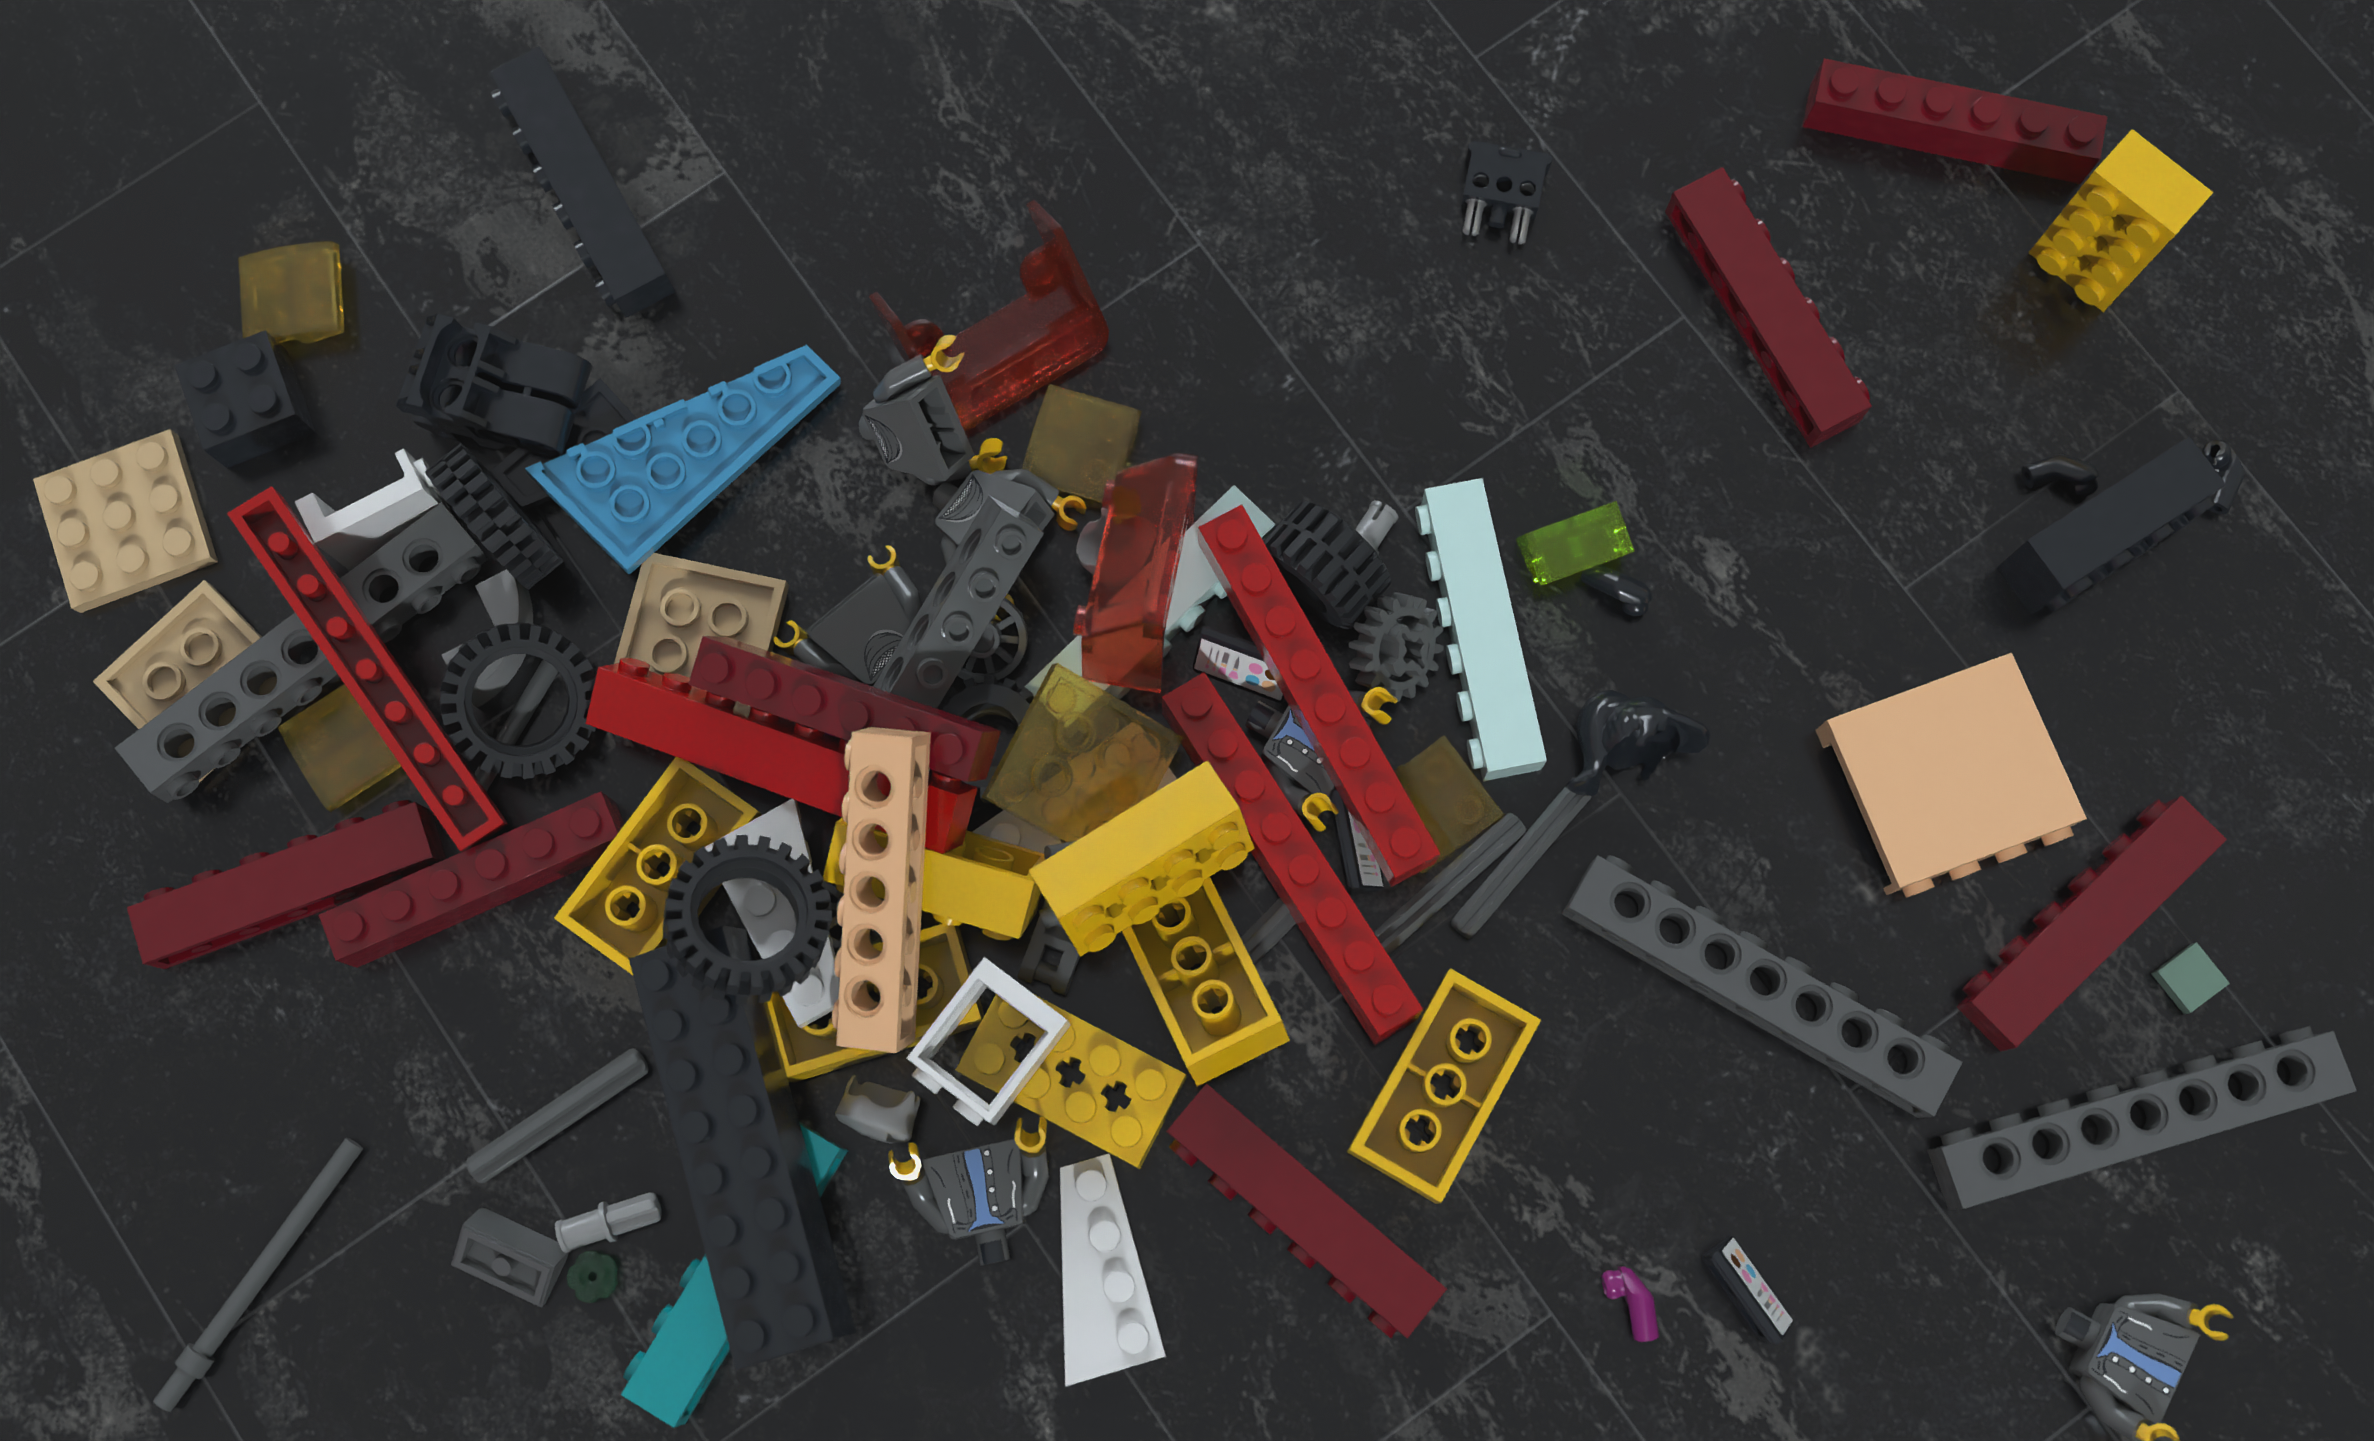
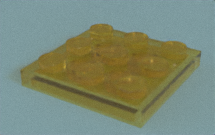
[982,663,1184,843]

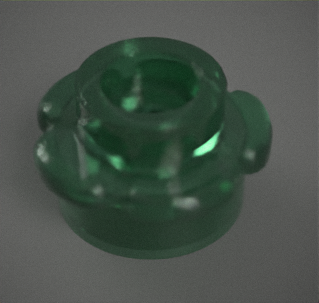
[567,1250,618,1303]

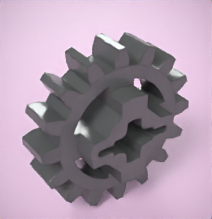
[1349,592,1444,702]

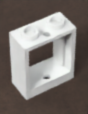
[907,957,1071,1126]

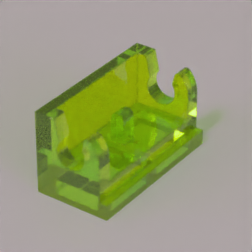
[1516,501,1635,586]

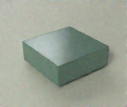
[2151,942,2230,1014]

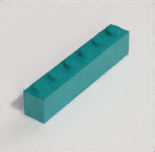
[621,1122,848,1428]

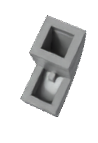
[442,569,533,708]

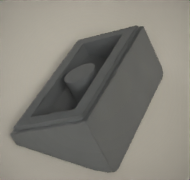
[451,1208,569,1308]

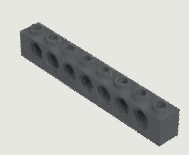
[115,502,488,803]
[1562,855,1963,1119]
[1927,1026,2357,1210]

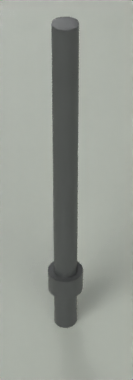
[153,1138,363,1412]

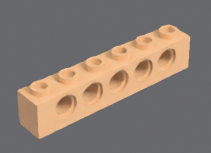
[832,727,931,1053]

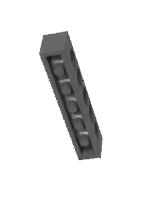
[873,495,1044,709]

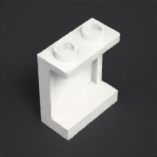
[295,448,454,570]

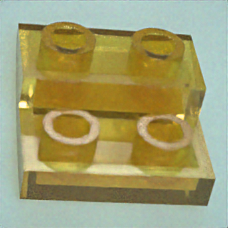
[239,241,345,344]
[1022,384,1142,505]
[278,684,401,813]
[1394,735,1505,874]

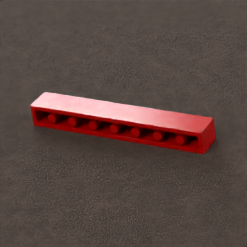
[227,486,509,852]
[1198,504,1441,887]
[585,658,978,854]
[1162,672,1423,1046]

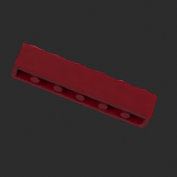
[1802,59,2108,184]
[1665,167,1872,448]
[688,636,1001,782]
[319,791,625,968]
[1957,795,2227,1051]
[127,800,446,969]
[1167,1083,1447,1339]

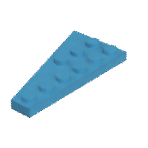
[525,345,841,575]

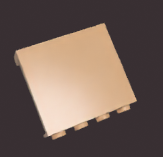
[1815,653,2087,898]

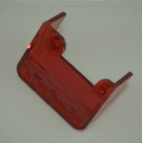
[869,200,1109,431]
[1073,452,1199,693]

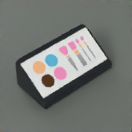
[1193,626,1285,703]
[1330,790,1384,896]
[1702,1236,1793,1345]

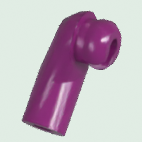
[1602,1266,1659,1342]

